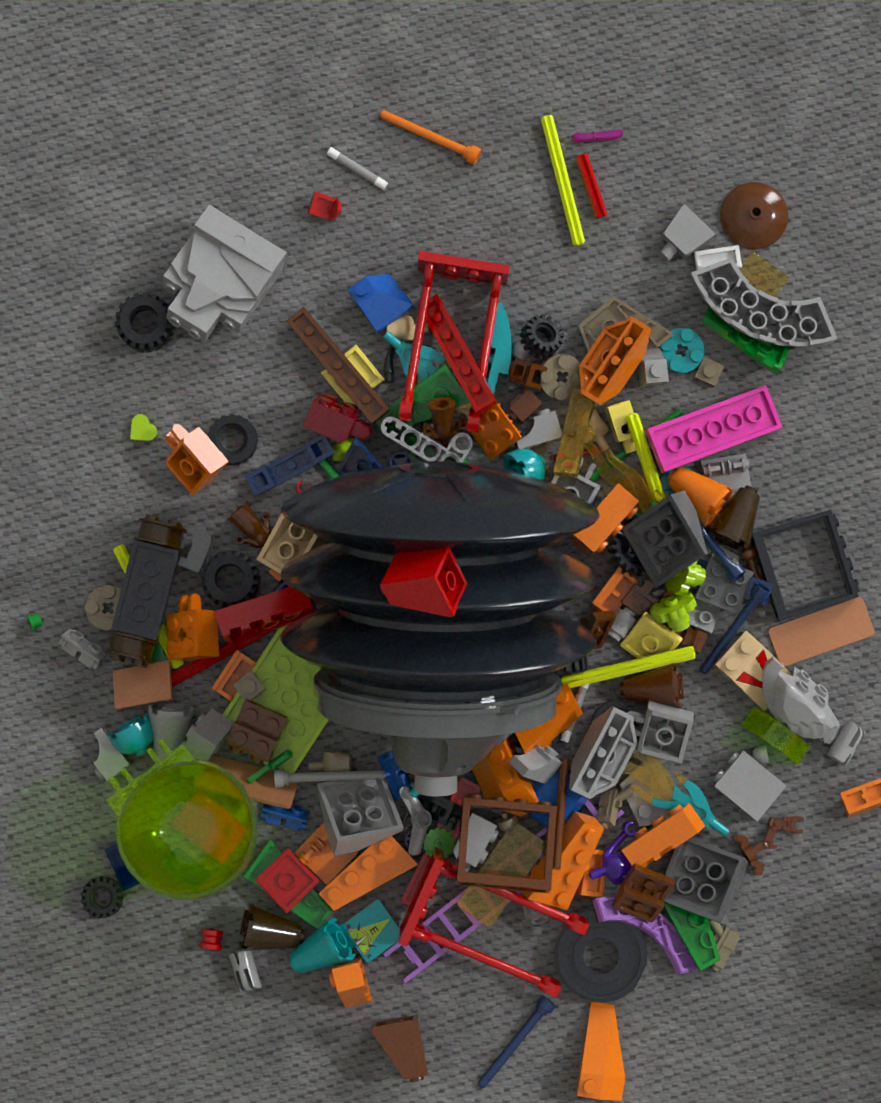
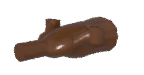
[422,397,467,448]
[227,501,272,548]

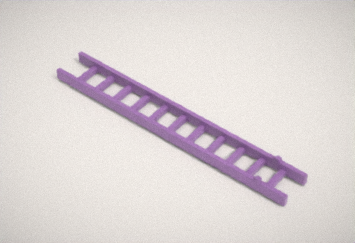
[383,799,624,983]

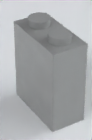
[713,750,786,822]

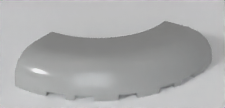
[690,257,838,347]

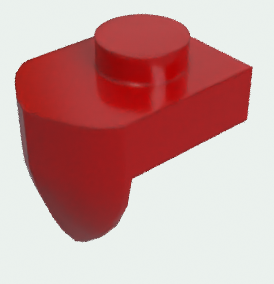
[307,192,342,221]

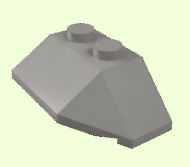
[569,706,637,799]

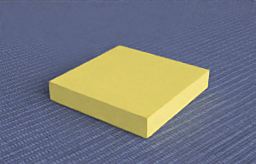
[321,345,385,404]
[620,611,683,659]

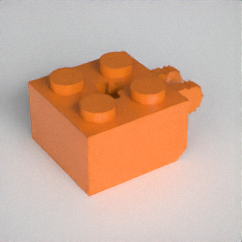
[165,424,229,496]
[166,593,219,661]

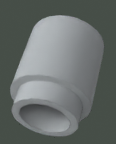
[608,607,637,642]

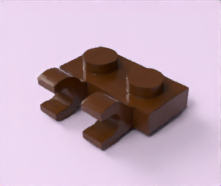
[621,576,673,624]

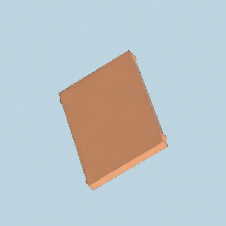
[113,660,173,710]

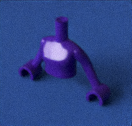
[589,821,637,885]

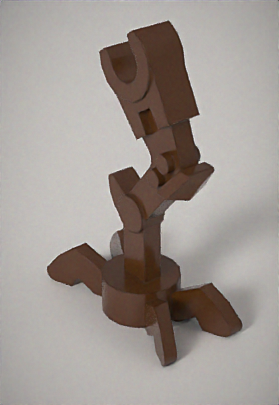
[733,816,804,876]

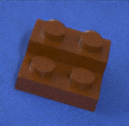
[226,698,288,763]

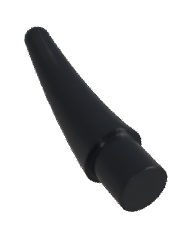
[383,345,395,384]

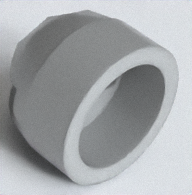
[512,341,530,359]
[752,745,769,764]

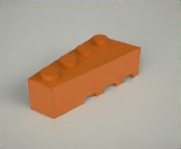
[522,811,604,910]
[319,835,418,911]

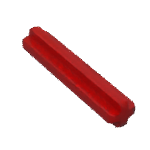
[576,153,607,219]

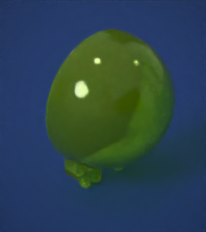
[106,739,258,900]

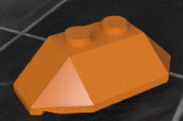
[579,317,651,405]
[472,736,539,817]

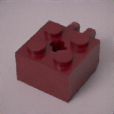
[302,393,372,443]

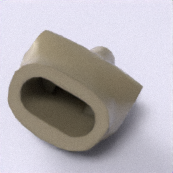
[309,750,352,772]

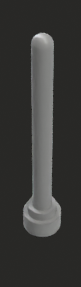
[274,769,386,788]

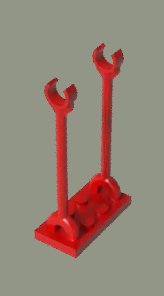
[399,251,510,433]
[398,847,590,997]

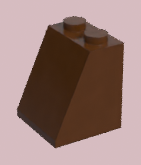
[371,1015,428,1082]

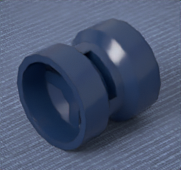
[390,452,413,466]

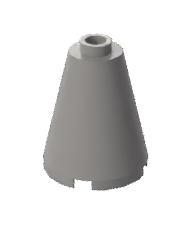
[148,702,194,767]

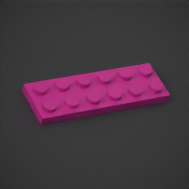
[645,385,783,473]

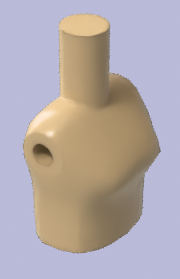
[386,316,428,342]
[575,409,610,452]

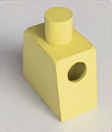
[604,400,636,454]

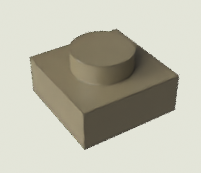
[694,357,724,387]
[233,670,266,700]

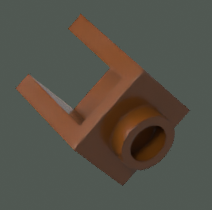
[509,358,548,389]
[506,386,542,424]

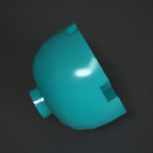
[503,448,546,480]
[107,714,153,756]

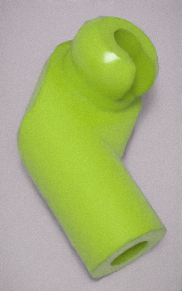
[332,437,361,462]

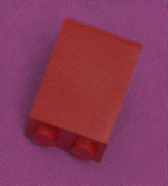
[380,547,468,617]

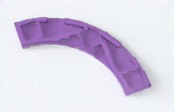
[592,897,698,976]

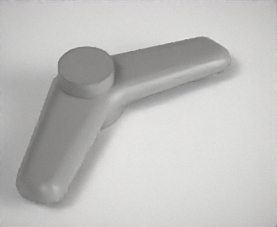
[399,786,432,856]

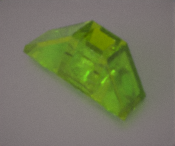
[741,706,810,765]

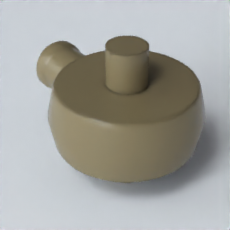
[495,812,519,832]

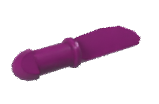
[572,130,623,144]

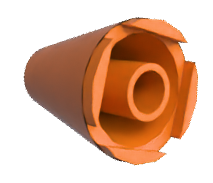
[668,467,733,526]

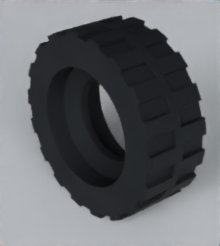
[207,414,258,466]

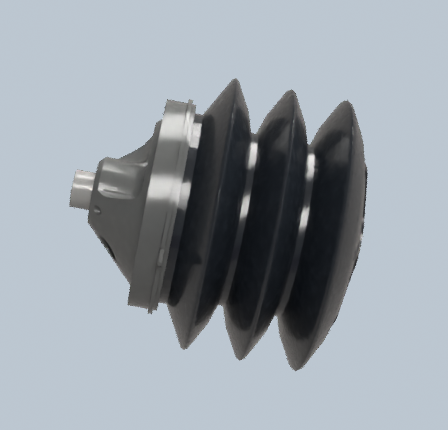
[280,461,600,796]

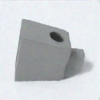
[659,204,715,261]

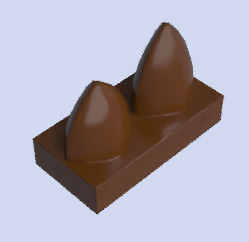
[581,605,616,649]

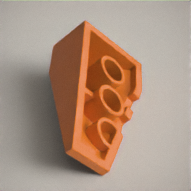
[576,1001,625,1101]

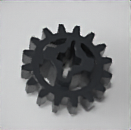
[608,530,647,577]

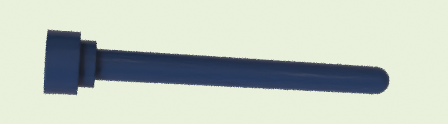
[669,493,746,583]
[700,581,771,674]
[478,995,556,1088]

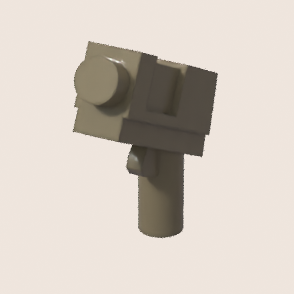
[596,786,635,832]
[709,920,740,972]

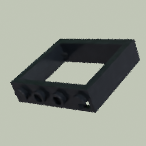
[751,509,860,622]

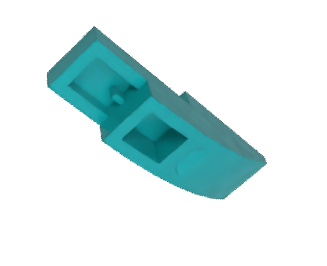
[485,303,512,395]

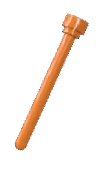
[380,110,482,165]

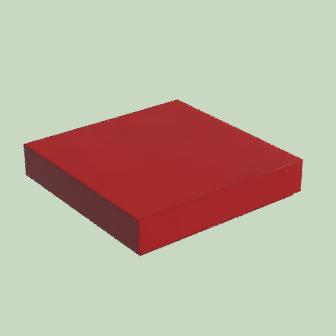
[254,848,320,914]

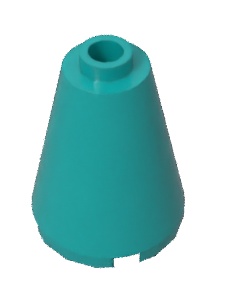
[290,918,355,974]

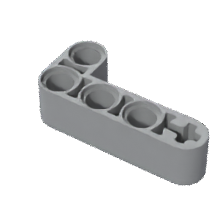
[381,417,472,463]

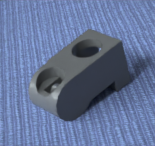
[177,530,213,574]

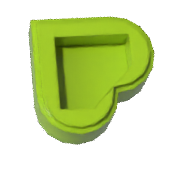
[130,414,158,442]

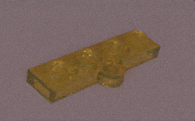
[553,389,596,478]

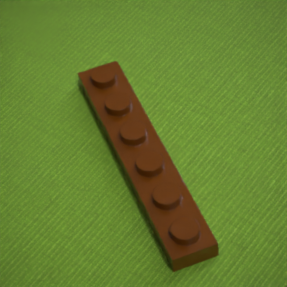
[287,307,390,425]

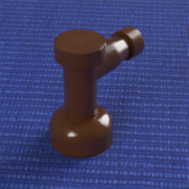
[738,548,764,580]

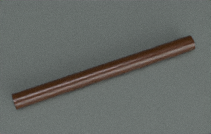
[553,759,569,870]

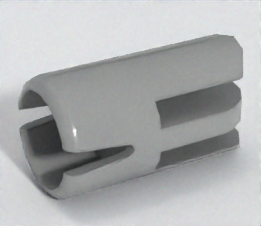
[827,720,866,766]
[229,950,262,993]

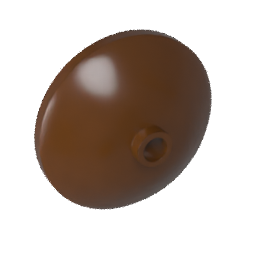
[720,182,788,250]

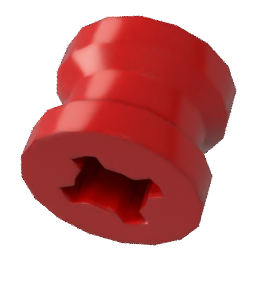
[199,928,224,950]

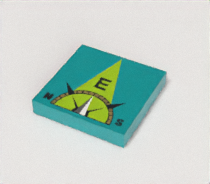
[343,898,399,963]

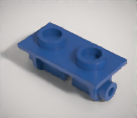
[377,751,413,800]
[260,803,310,831]

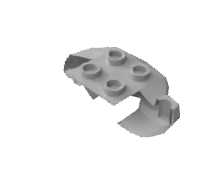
[762,656,841,744]

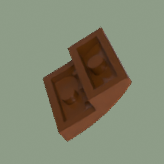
[612,863,675,923]

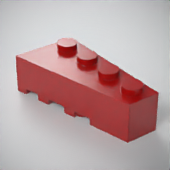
[214,586,316,648]

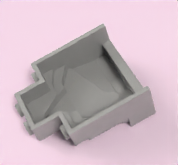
[162,205,287,342]

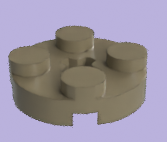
[539,354,581,400]
[85,585,121,631]

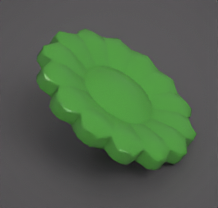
[423,828,454,858]

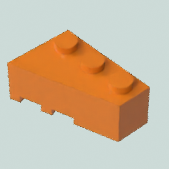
[570,483,639,558]
[515,684,583,753]
[621,803,705,867]
[329,957,373,1008]

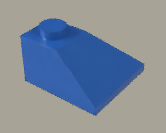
[347,274,415,333]

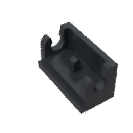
[417,794,462,831]

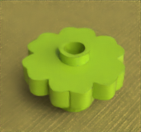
[665,561,706,596]
[650,592,697,632]

